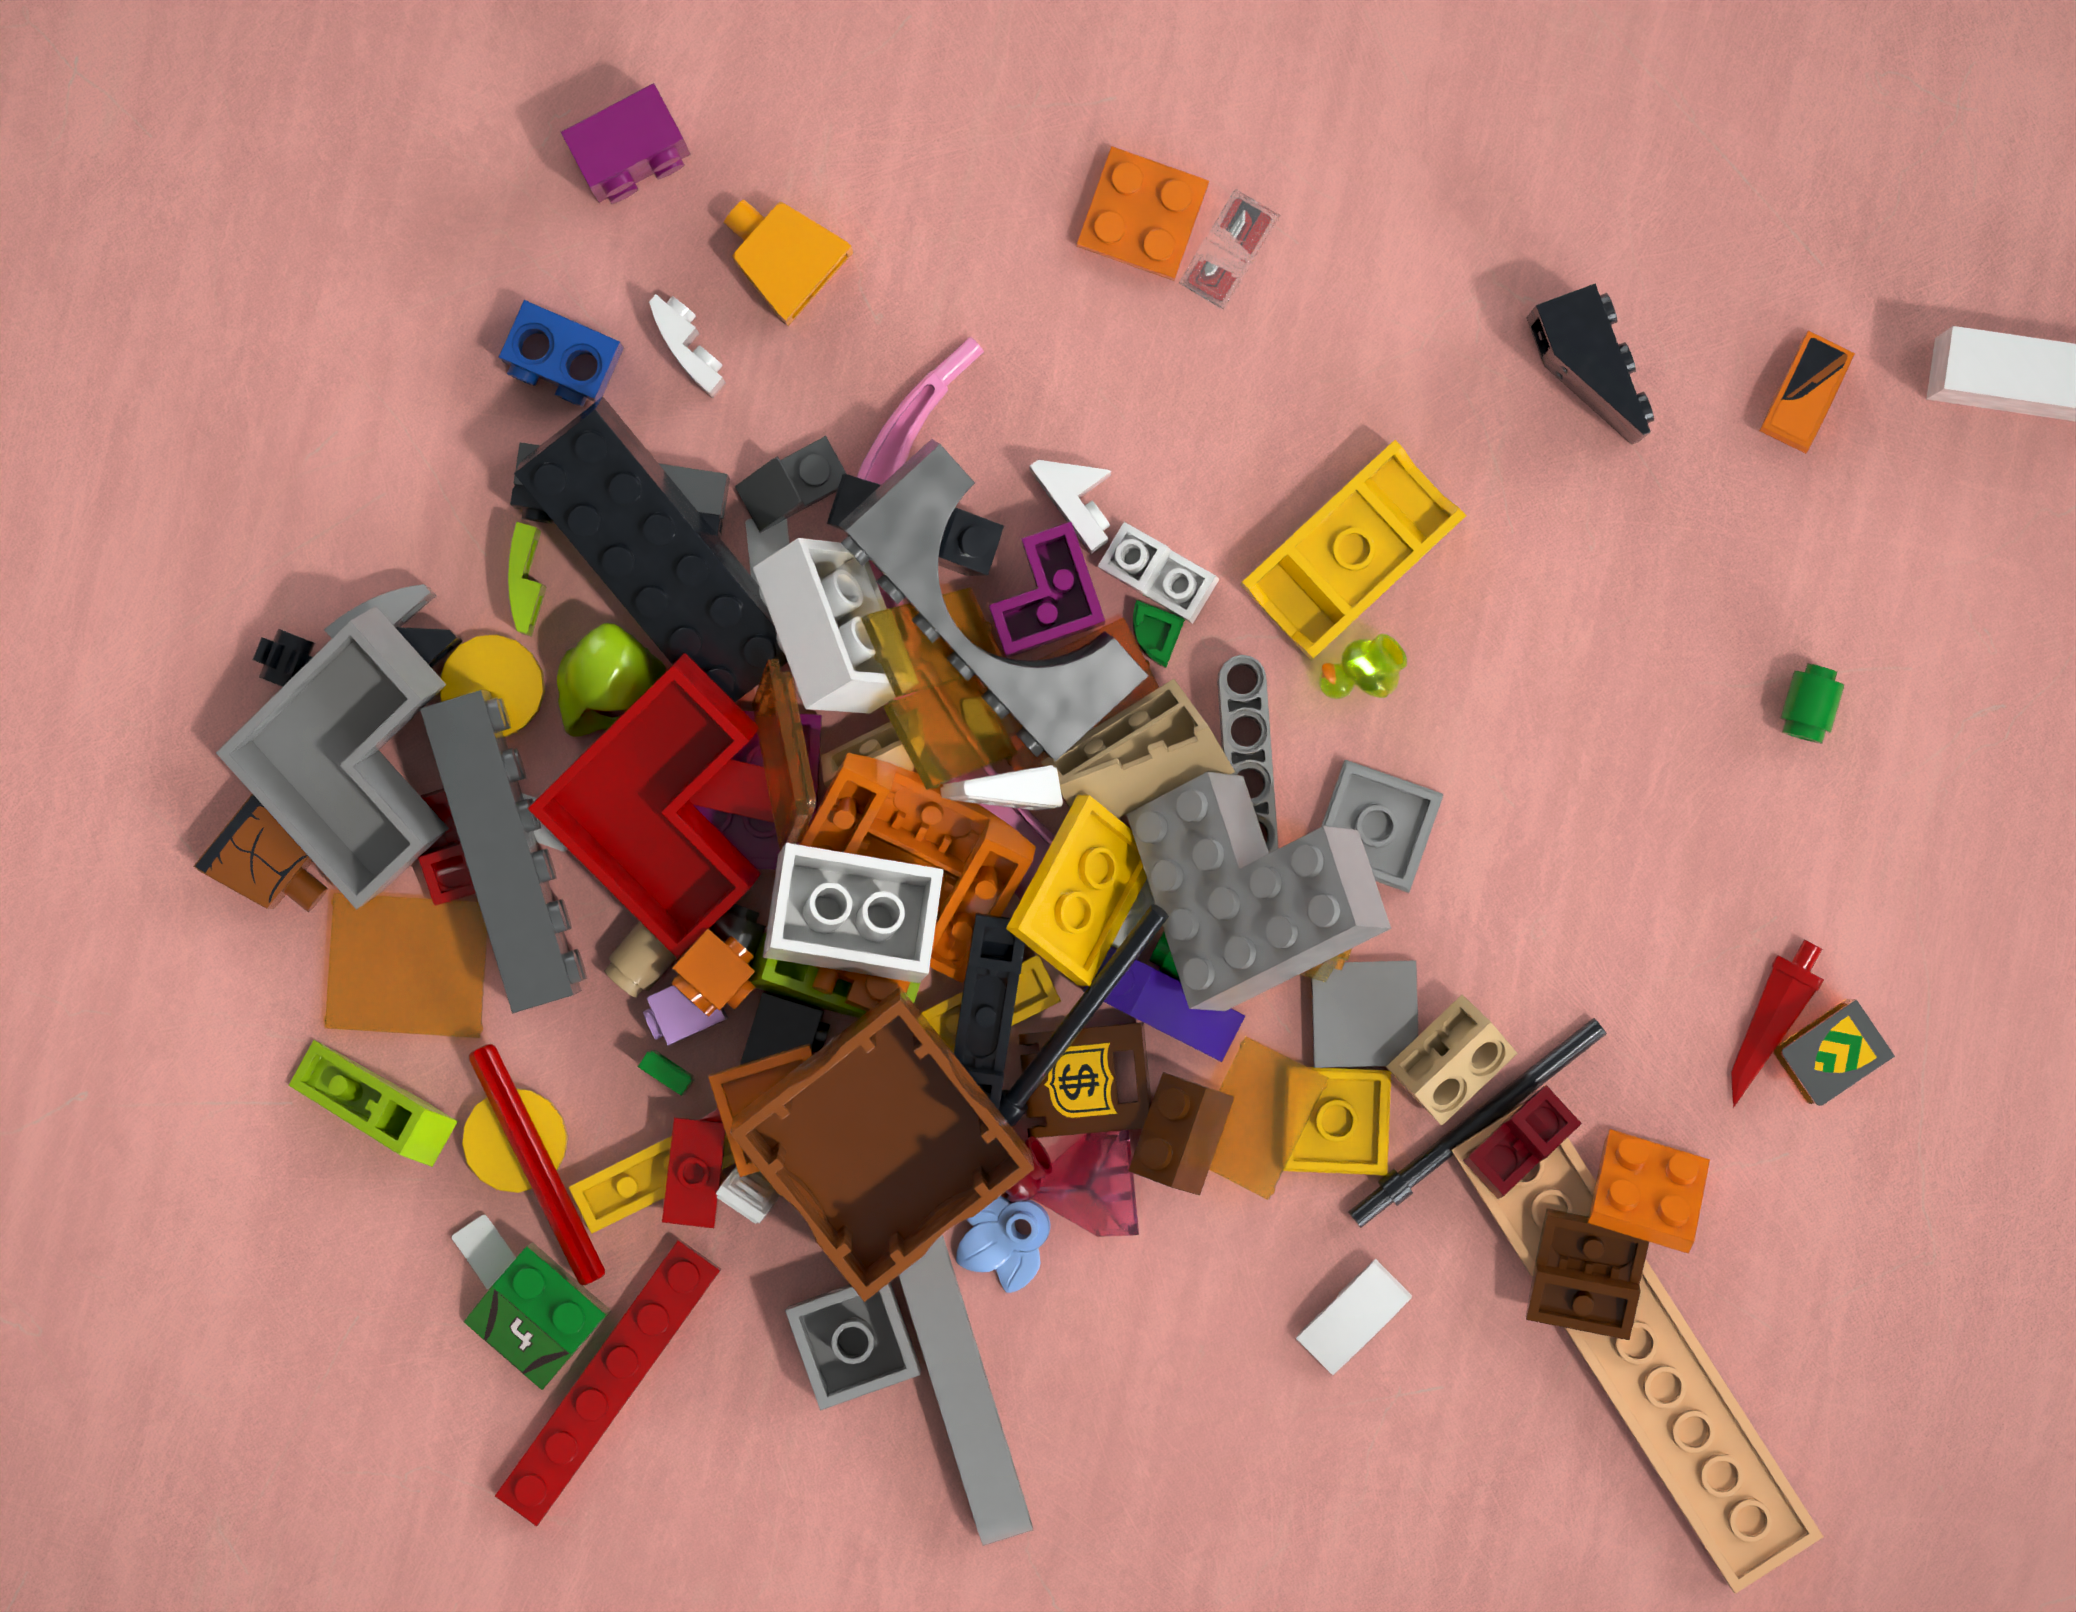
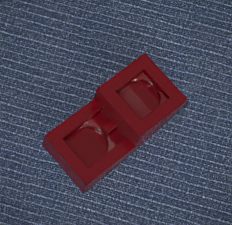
[1463,1085,1582,1199]

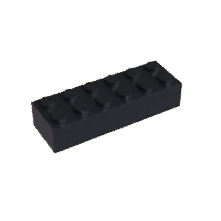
[514,397,788,702]

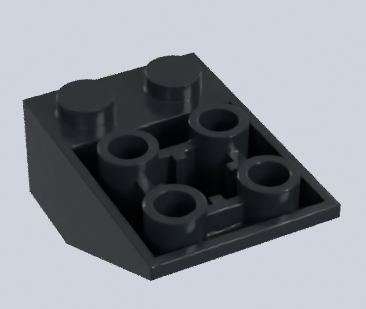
[1526,283,1654,445]

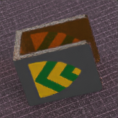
[1773,999,1895,1106]

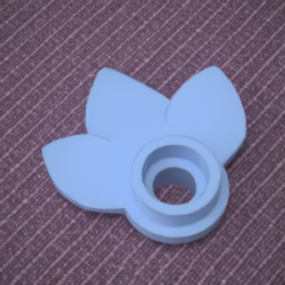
[956,1196,1051,1293]

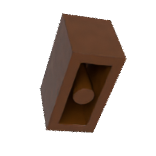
[1128,1072,1234,1196]

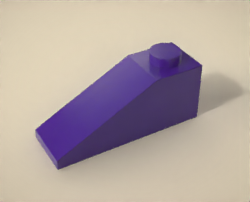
[1082,947,1245,1062]

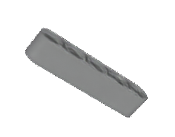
[1217,655,1278,854]

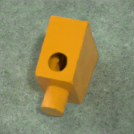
[723,199,853,326]

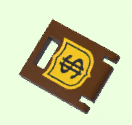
[1018,1022,1152,1138]

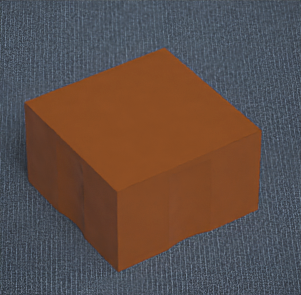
[730,987,1034,1302]

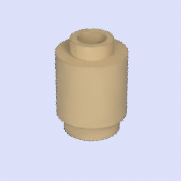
[604,921,676,998]

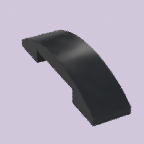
[953,913,1025,1110]

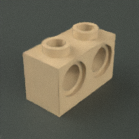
[1386,995,1518,1125]

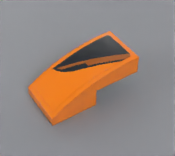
[1759,330,1855,454]

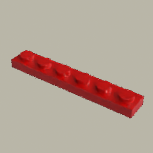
[495,1239,721,1526]

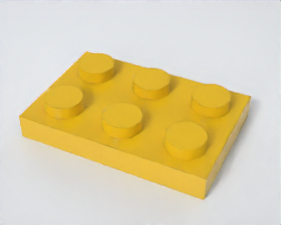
[1006,795,1147,986]

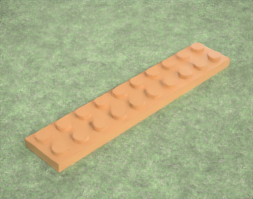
[1451,1098,1824,1594]

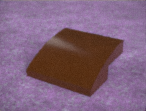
[1526,1208,1649,1340]

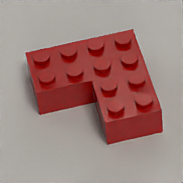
[528,653,761,959]

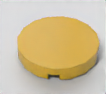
[440,634,545,737]
[462,1088,568,1193]

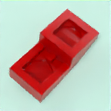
[418,788,476,906]

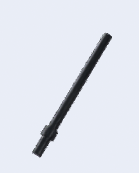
[999,904,1169,1126]
[1348,1018,1607,1228]

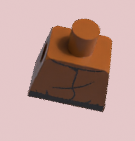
[193,794,328,912]

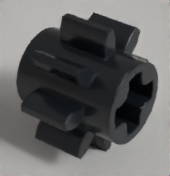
[252,629,315,687]

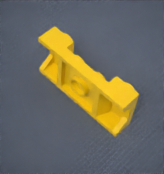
[1240,439,1467,661]

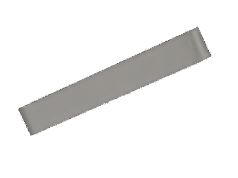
[899,1235,1033,1546]

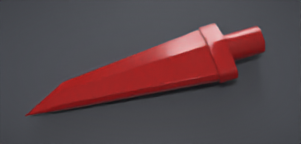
[1731,939,1824,1108]

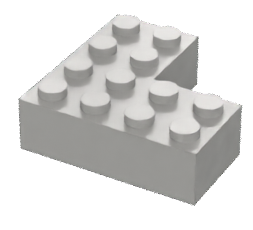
[216,606,449,909]
[1127,772,1391,1011]

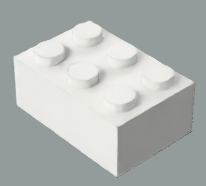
[753,538,915,714]
[763,843,944,983]

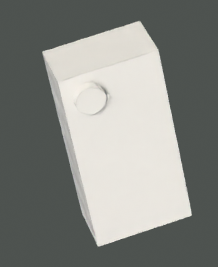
[1926,326,2076,421]

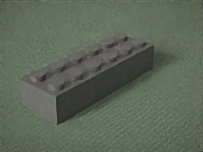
[420,690,587,1014]

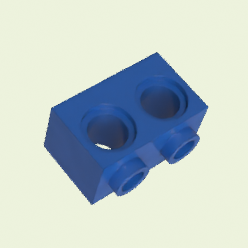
[499,300,624,407]

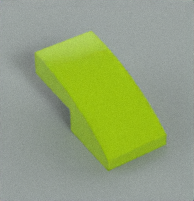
[508,522,547,637]

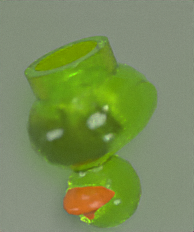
[1319,634,1407,699]

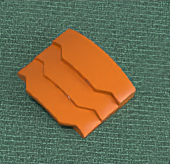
[799,753,1036,983]

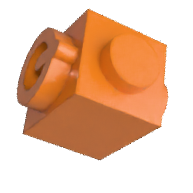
[671,929,756,1017]

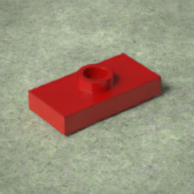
[662,1117,726,1229]

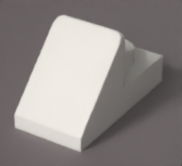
[1030,460,1111,554]

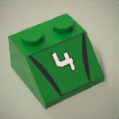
[464,1242,611,1390]

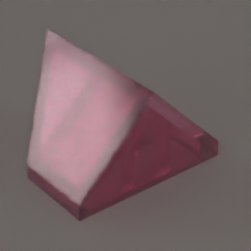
[1031,1130,1139,1237]

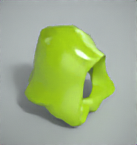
[557,623,666,737]

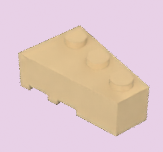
[1041,679,1235,818]

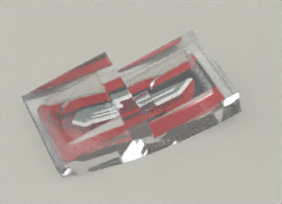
[1179,189,1280,310]

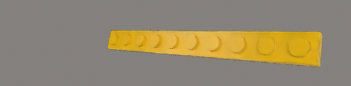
[569,954,1061,1234]

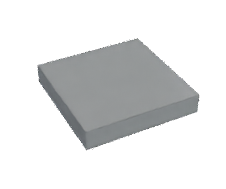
[1321,760,1444,893]
[1311,960,1418,1068]

